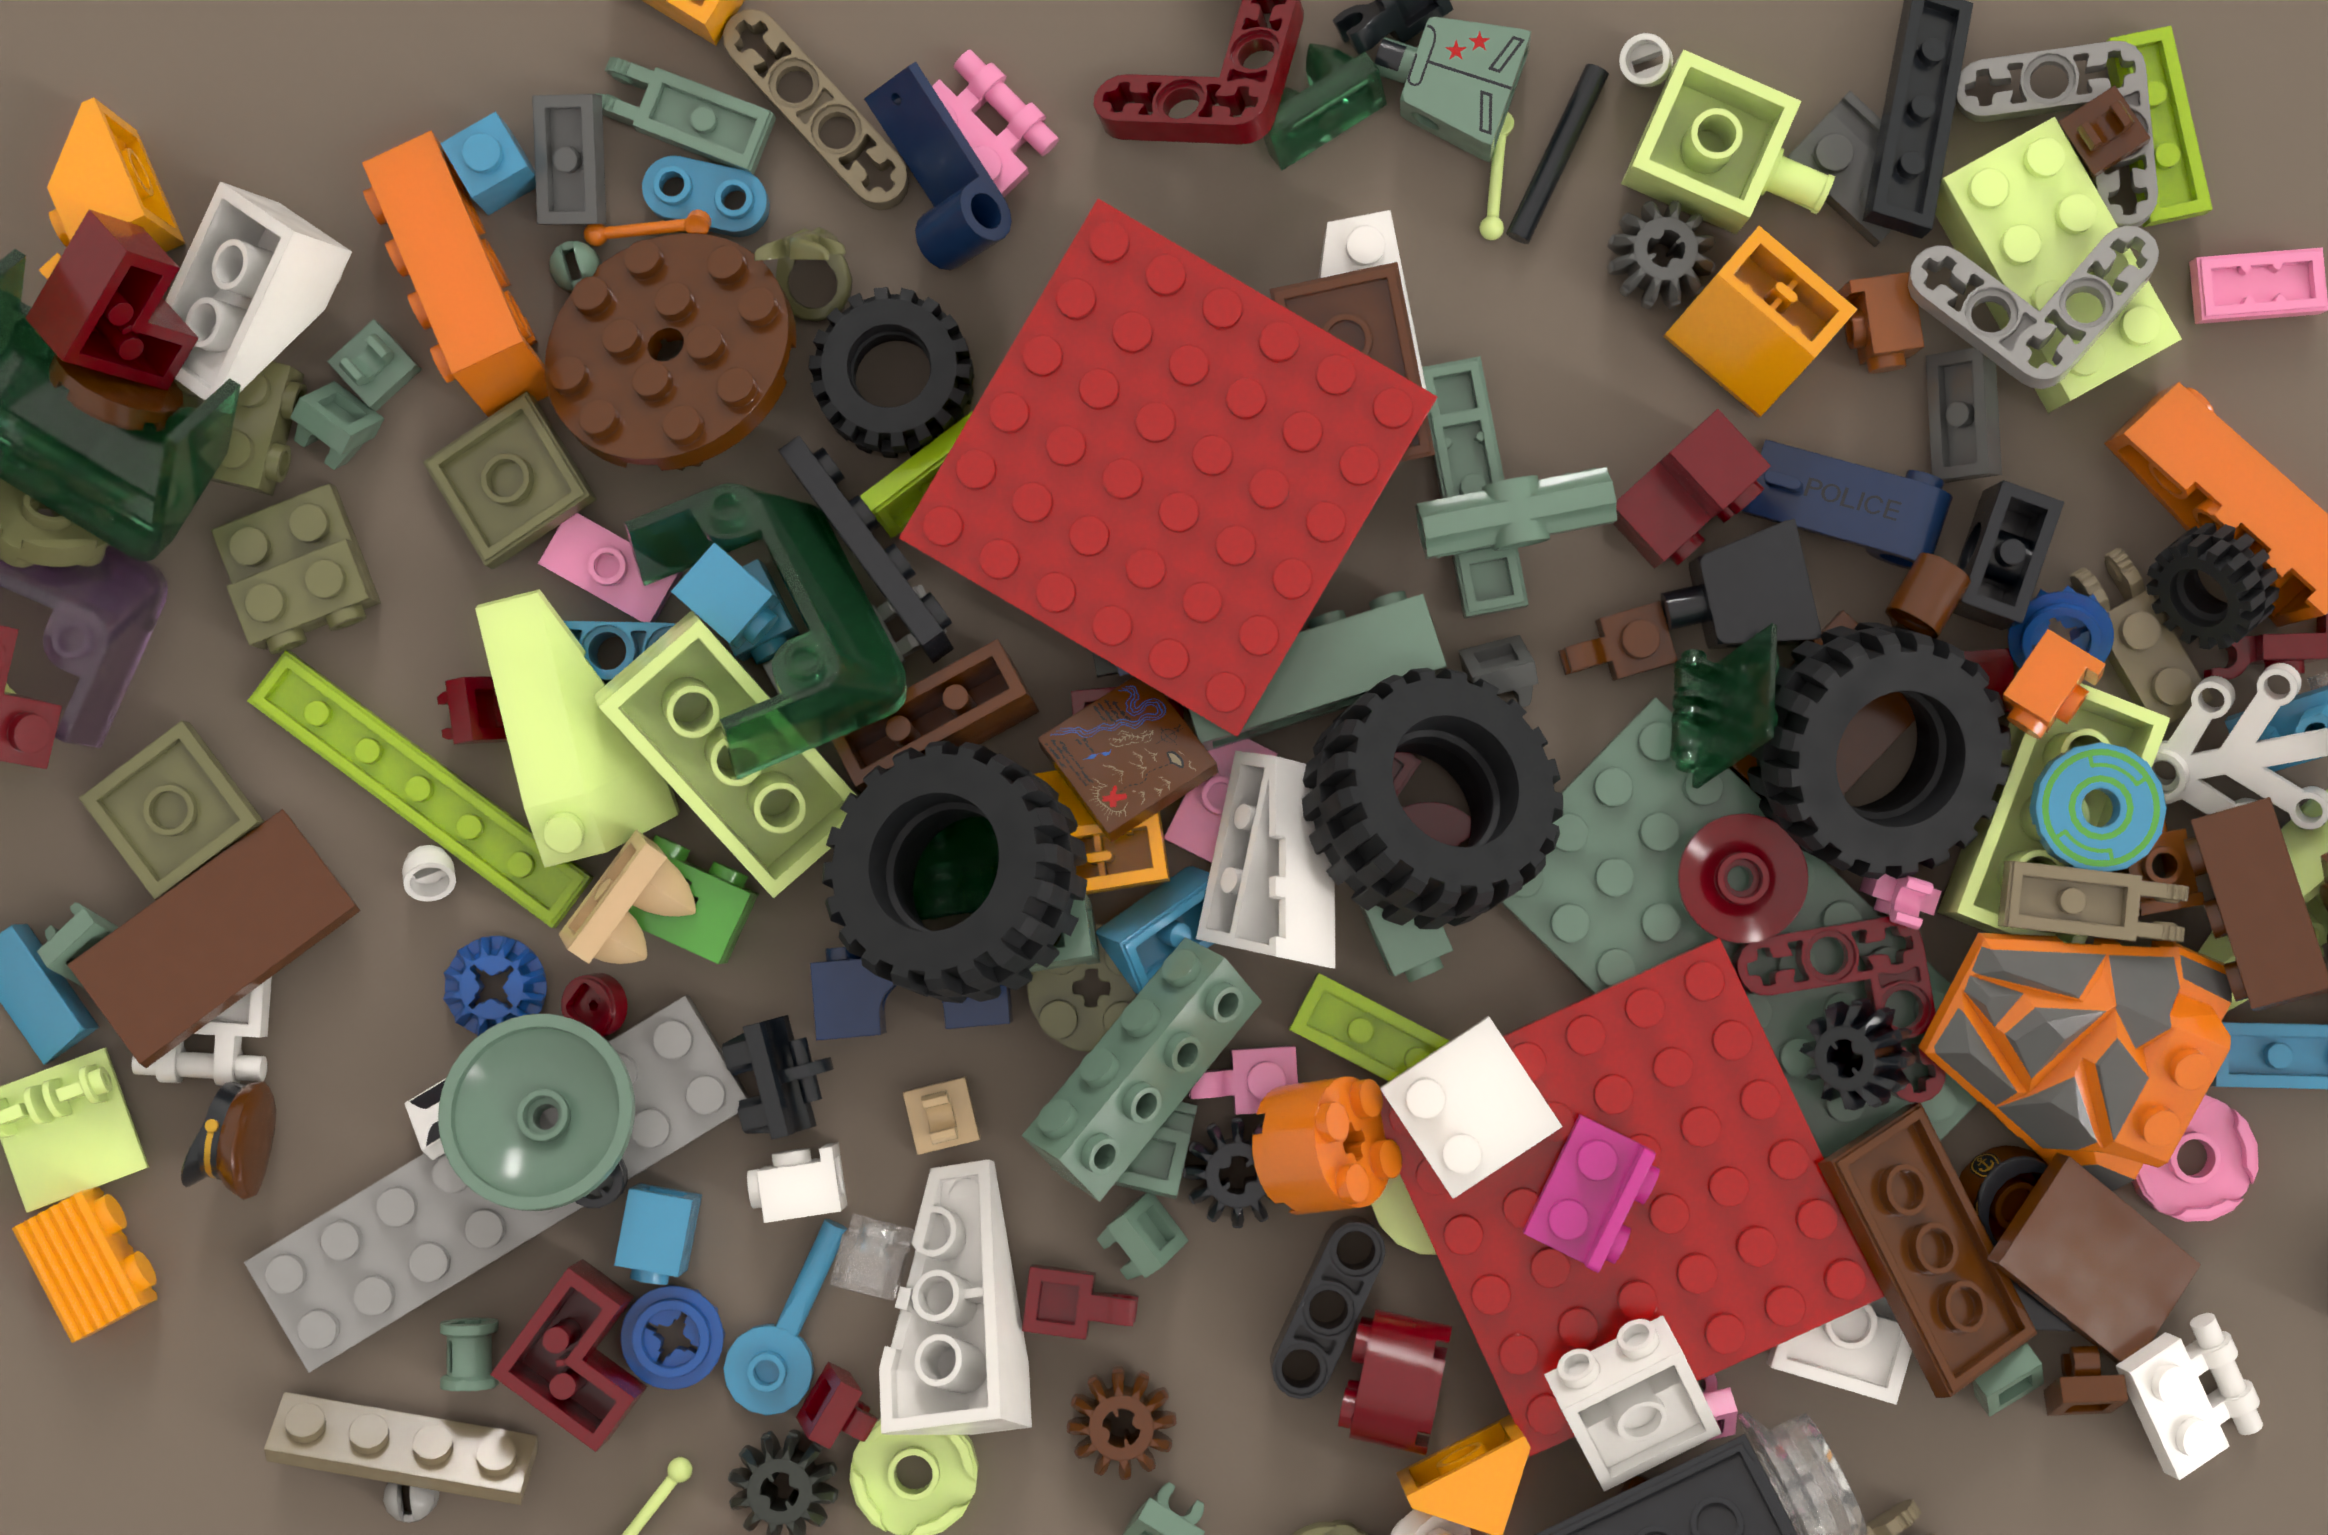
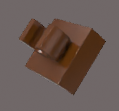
[2058,85,2150,179]
[2043,1346,2129,1416]

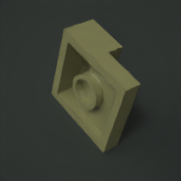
[143,361,307,496]
[211,483,381,654]

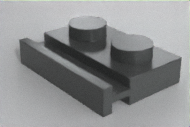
[1787,91,1891,247]

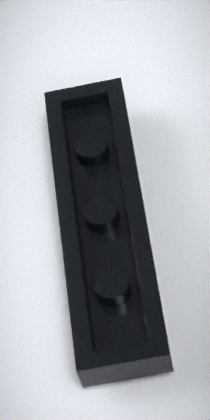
[1862,0,1973,239]
[778,435,954,664]

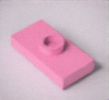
[2189,247,2328,324]
[538,513,683,622]
[1164,739,1278,863]

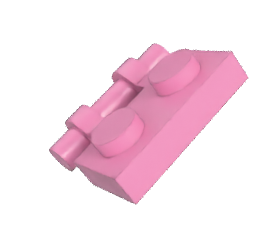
[932,49,1059,197]

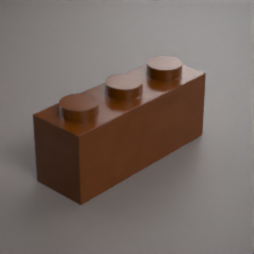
[827,639,1040,793]
[2183,797,2328,1012]

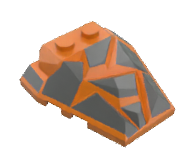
[1918,933,2232,1191]

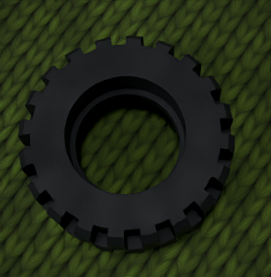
[1745,622,2011,879]
[1302,667,1563,929]
[822,741,1087,1003]

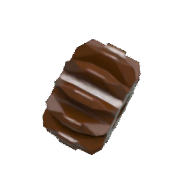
[1067,1366,1177,1480]

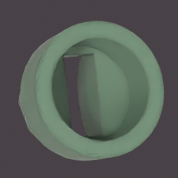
[549,241,602,293]

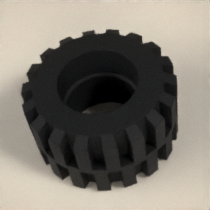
[809,287,975,458]

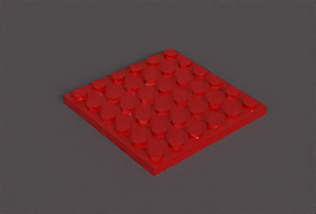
[899,198,1438,737]
[1381,937,1885,1457]

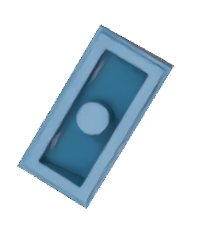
[1096,866,1214,994]
[0,924,100,1065]

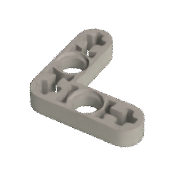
[1956,41,2158,228]
[1908,226,2159,389]

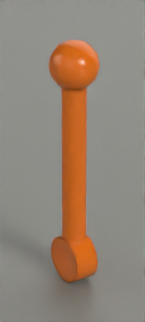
[584,209,712,247]

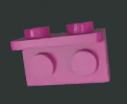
[1523,1114,1660,1273]

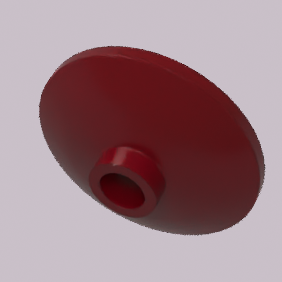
[1678,813,1808,943]

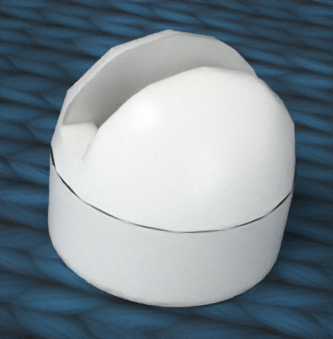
[1619,33,1673,87]
[402,845,456,902]

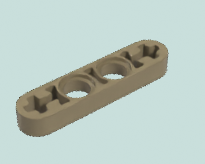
[723,9,910,210]

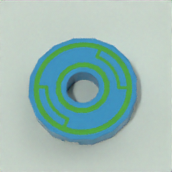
[2029,742,2167,872]

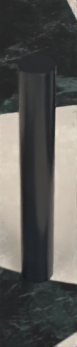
[1506,64,1609,244]

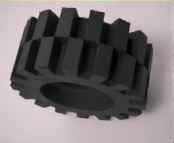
[2146,523,2280,650]

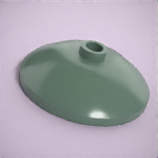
[438,1014,635,1211]

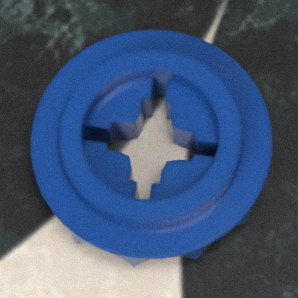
[2007,586,2114,669]
[443,936,547,1036]
[621,1284,726,1390]

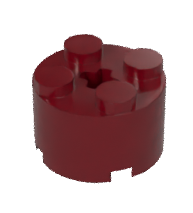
[1338,1309,1452,1456]

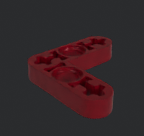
[1093,0,1304,145]
[1732,916,1946,1103]

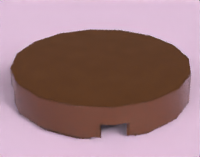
[49,353,184,431]

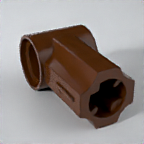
[1885,552,1971,639]

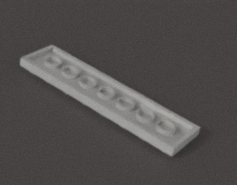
[244,995,750,1373]

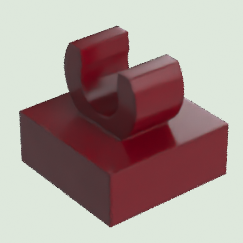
[437,676,507,744]
[796,1362,878,1449]

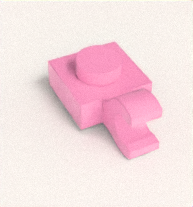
[1859,874,1942,930]
[1188,1046,1298,1115]

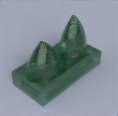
[1263,43,1387,171]

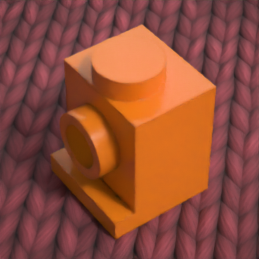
[2002,629,2106,739]

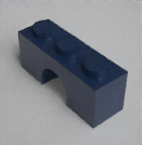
[810,947,1013,1041]

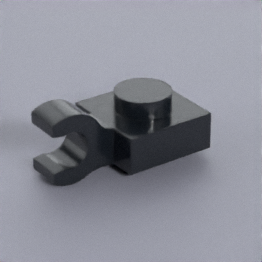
[1333,0,1454,54]

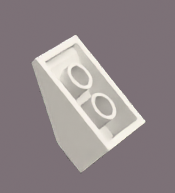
[165,182,352,409]

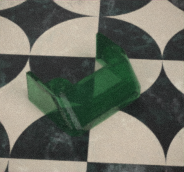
[0,249,241,561]
[624,483,907,780]

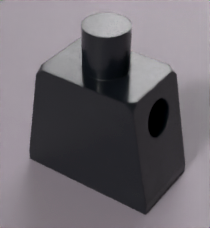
[1661,519,1822,649]

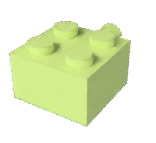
[1621,50,1835,234]

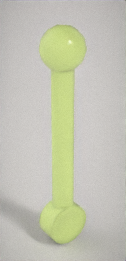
[1479,112,1514,241]
[622,1457,693,1535]

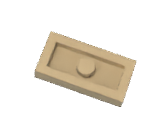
[559,830,696,964]

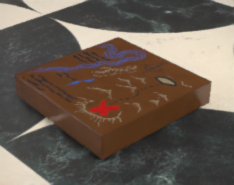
[1038,677,1219,843]

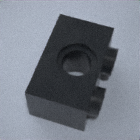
[1953,480,2064,630]

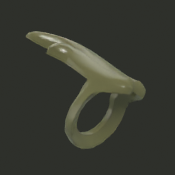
[754,227,852,322]

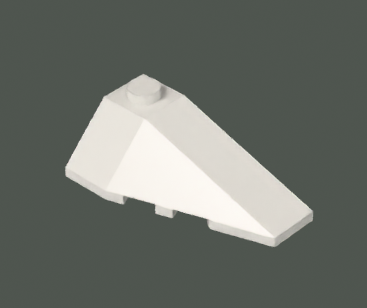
[879,1159,1032,1435]

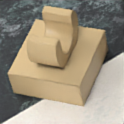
[903,1076,981,1155]

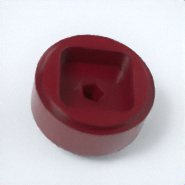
[561,973,628,1037]

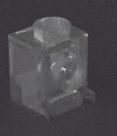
[830,1214,915,1301]

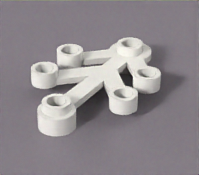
[2152,663,2328,830]

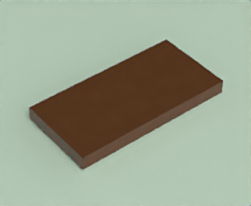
[67,809,361,1068]
[1817,1103,2038,1398]

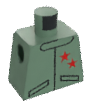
[1372,17,1531,162]

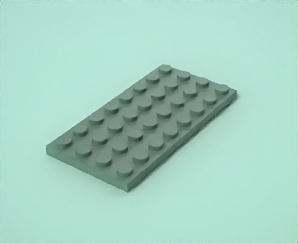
[1501,697,1979,1159]

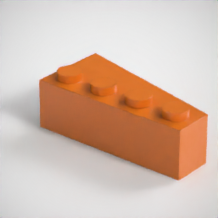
[362,130,549,417]
[2104,382,2328,627]

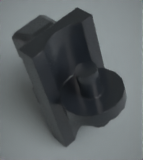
[721,1015,834,1140]

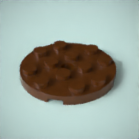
[545,233,797,471]

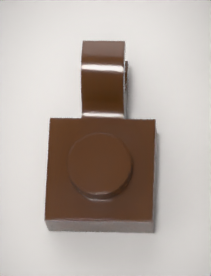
[1558,601,1678,681]

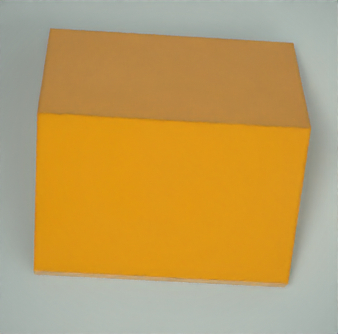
[1396,1414,1531,1535]

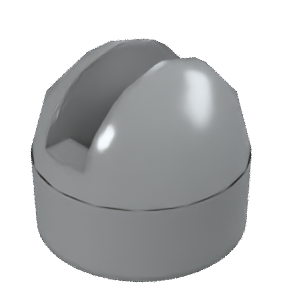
[383,1482,439,1523]

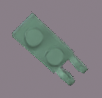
[595,57,776,175]

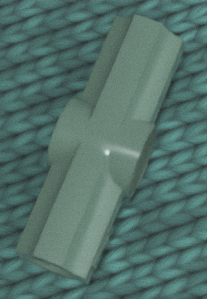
[1415,467,1617,559]

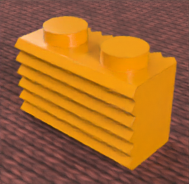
[12,1187,157,1343]

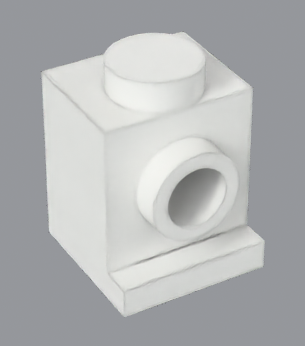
[747,1142,847,1223]

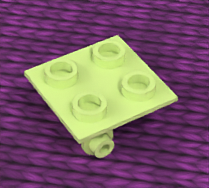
[0,1047,149,1213]

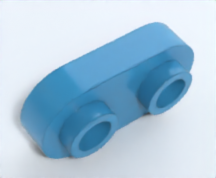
[642,156,770,237]

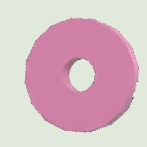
[2132,1095,2259,1222]

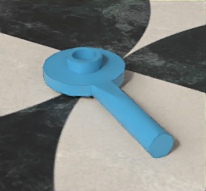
[723,1219,848,1415]

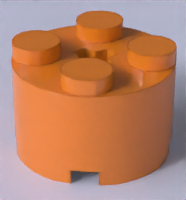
[1252,1076,1402,1215]

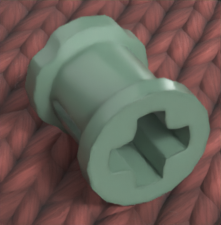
[440,1317,499,1391]

